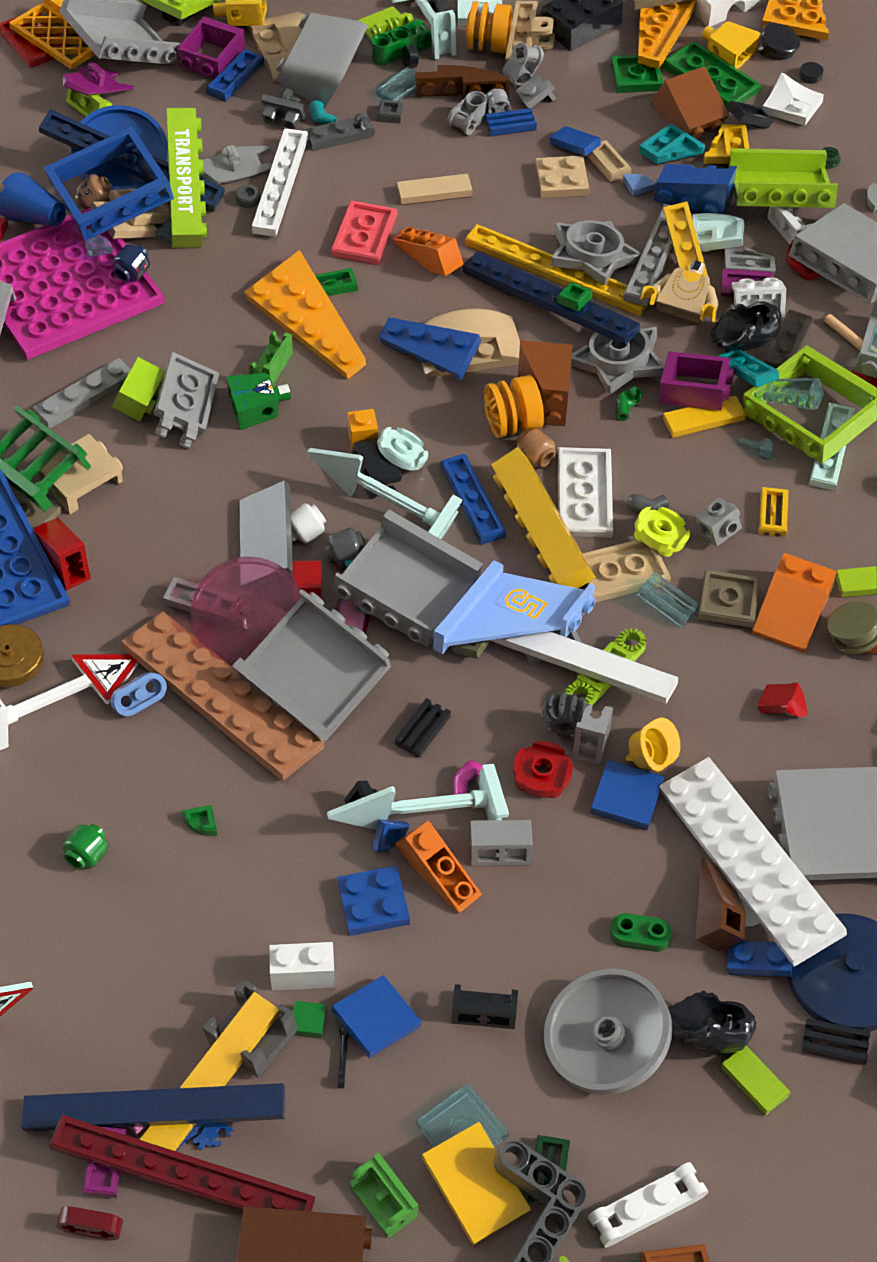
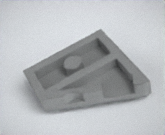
[723,247,776,278]

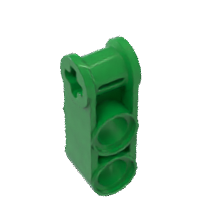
[372,19,432,65]

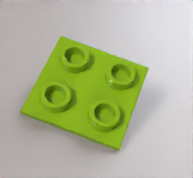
[358,6,413,41]

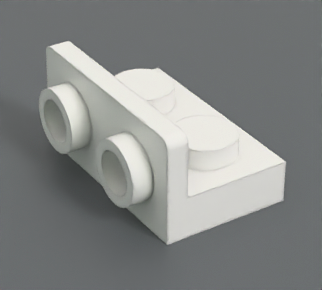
[732,278,786,317]

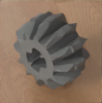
[542,692,591,738]

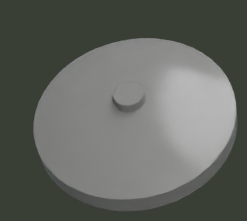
[544,969,672,1095]

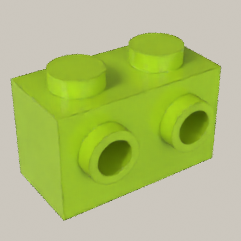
[112,357,165,422]

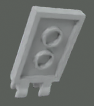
[154,352,219,449]

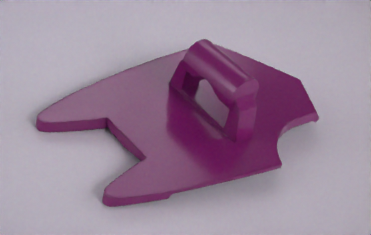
[63,62,134,96]

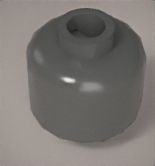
[325,528,366,568]

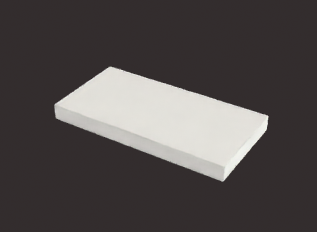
[557,447,613,538]

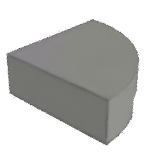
[866,182,877,212]

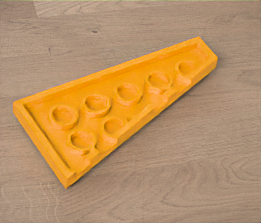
[638,0,697,69]
[761,0,829,41]
[244,250,366,380]

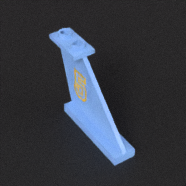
[433,561,596,654]

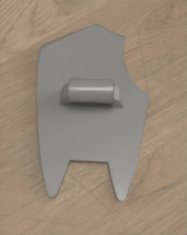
[199,145,272,185]

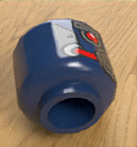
[112,244,150,282]

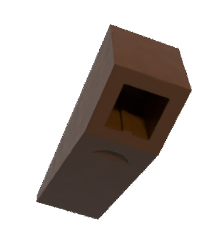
[696,858,746,952]

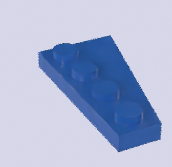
[378,317,481,381]

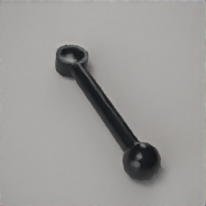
[338,1025,350,1088]

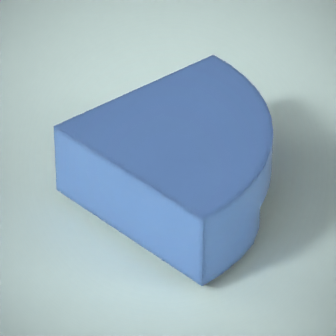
[623,174,655,196]

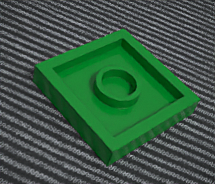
[611,55,663,93]

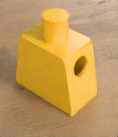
[213,0,267,26]
[702,22,760,69]

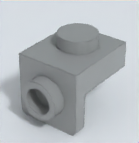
[516,73,557,108]

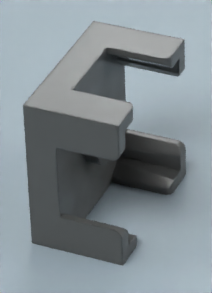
[203,979,298,1078]

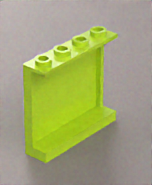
[728,148,838,208]

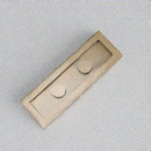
[397,174,472,205]

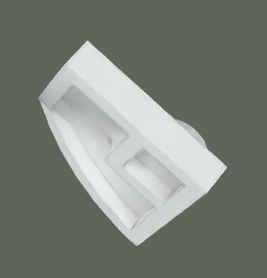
[762,73,824,126]

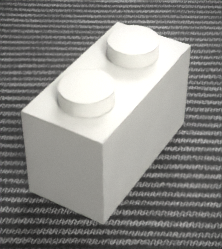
[269,942,335,991]

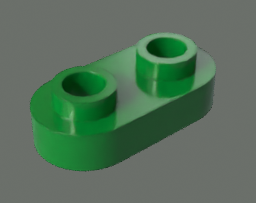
[610,913,673,952]

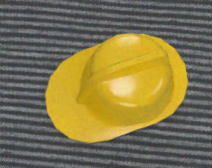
[625,717,680,772]

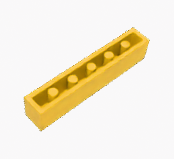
[491,447,596,589]

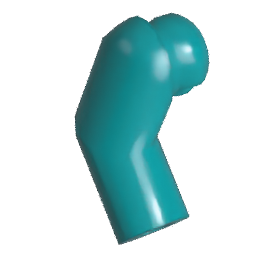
[309,100,337,125]

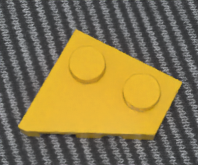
[704,124,749,164]

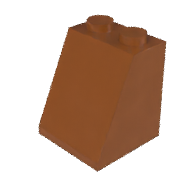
[651,66,729,138]
[518,340,573,426]

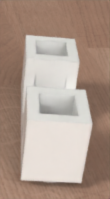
[695,0,762,27]

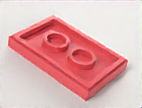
[331,200,397,265]

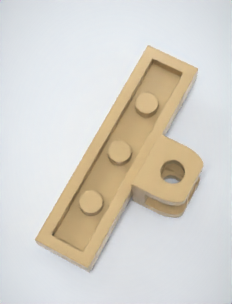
[505,1,555,63]

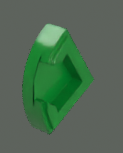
[182,805,217,836]

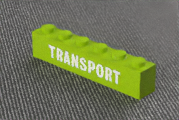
[167,108,207,248]

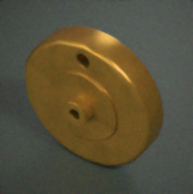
[0,624,44,687]

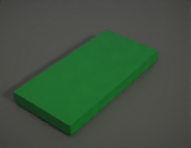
[662,41,762,112]

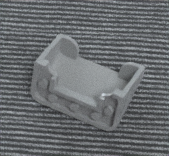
[275,12,368,109]

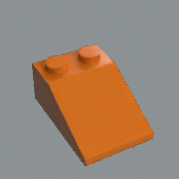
[752,553,837,653]

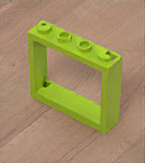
[743,345,877,464]

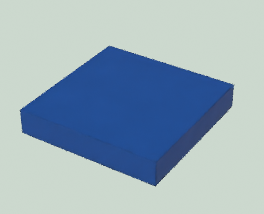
[590,760,665,830]
[332,975,421,1058]

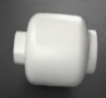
[291,503,327,544]

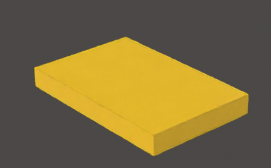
[421,1122,531,1246]

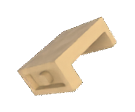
[37,434,123,514]

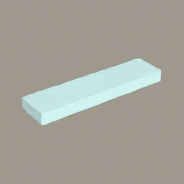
[809,402,855,491]

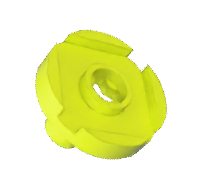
[634,507,690,557]

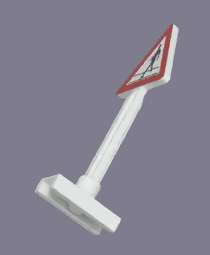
[0,654,139,750]

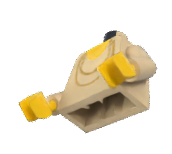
[640,260,718,325]

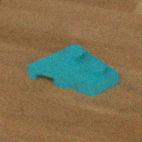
[639,123,705,164]

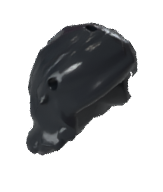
[710,301,781,352]
[668,990,757,1055]

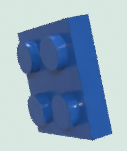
[337,865,410,936]

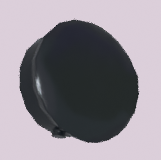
[757,23,800,60]

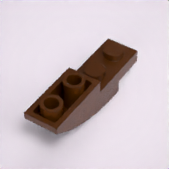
[415,65,509,100]

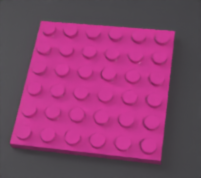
[0,207,165,360]

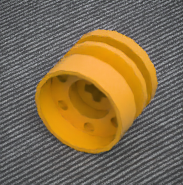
[466,1,512,54]
[484,375,544,438]

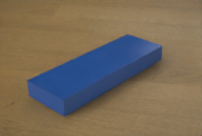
[206,49,264,102]

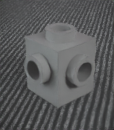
[694,497,742,547]

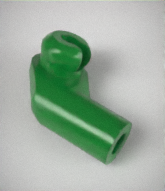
[616,387,643,421]

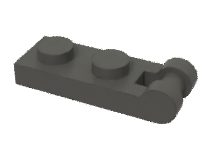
[305,112,375,151]

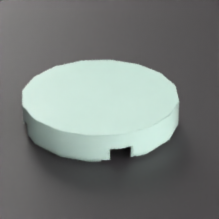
[377,427,428,471]

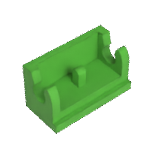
[249,330,293,384]
[349,1152,418,1238]

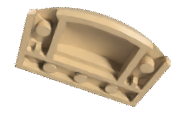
[247,12,304,83]
[421,308,520,378]

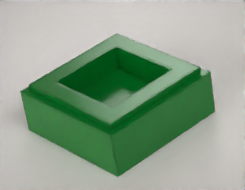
[557,282,593,312]
[293,1001,327,1038]

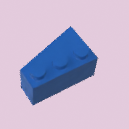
[654,164,737,214]

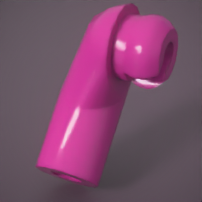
[453,760,482,795]

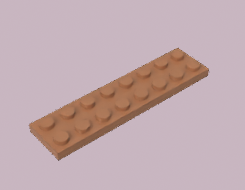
[121,611,325,782]

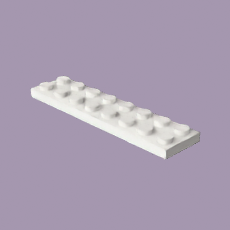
[660,757,847,967]

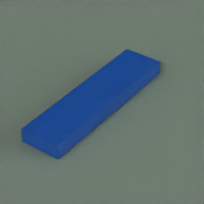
[440,454,506,545]

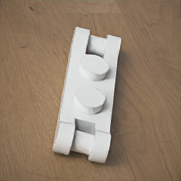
[588,1162,708,1248]

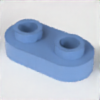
[111,672,167,716]

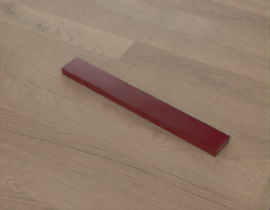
[49,1115,316,1212]

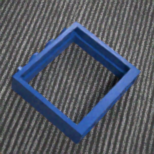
[44,127,174,241]

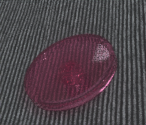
[190,557,301,667]

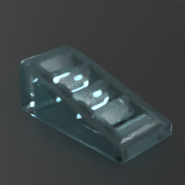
[763,378,824,410]

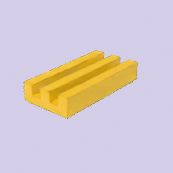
[758,487,788,537]

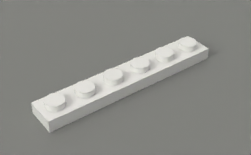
[252,128,308,237]

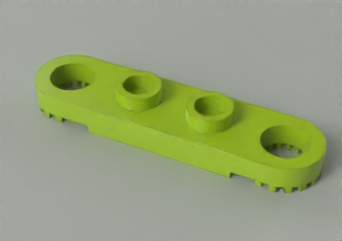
[566,628,646,705]

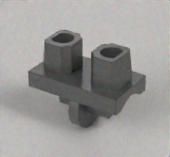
[261,88,306,129]

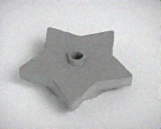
[551,220,642,285]
[571,327,664,394]

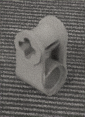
[502,43,544,89]
[447,91,487,135]

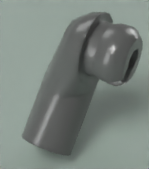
[627,494,669,513]

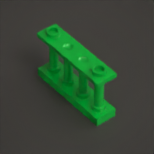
[0,405,91,512]

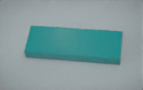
[716,349,779,387]

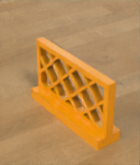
[9,0,95,70]

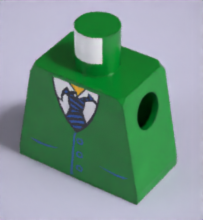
[227,373,291,430]

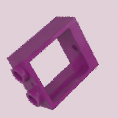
[177,17,245,79]
[659,351,734,411]

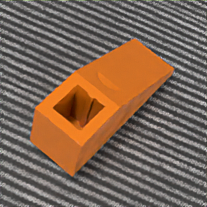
[392,227,464,276]
[395,820,482,913]

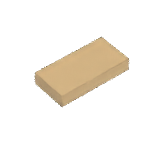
[587,140,631,182]

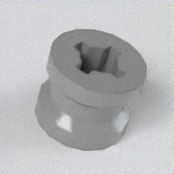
[486,89,511,114]

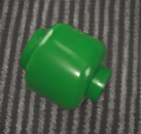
[62,824,108,870]

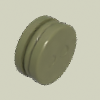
[827,601,877,654]

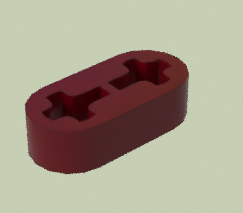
[56,1206,123,1241]

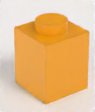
[348,409,378,450]

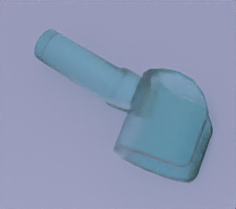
[738,438,773,460]

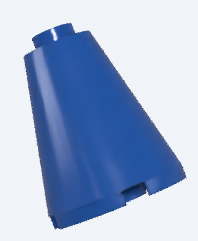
[0,172,66,226]

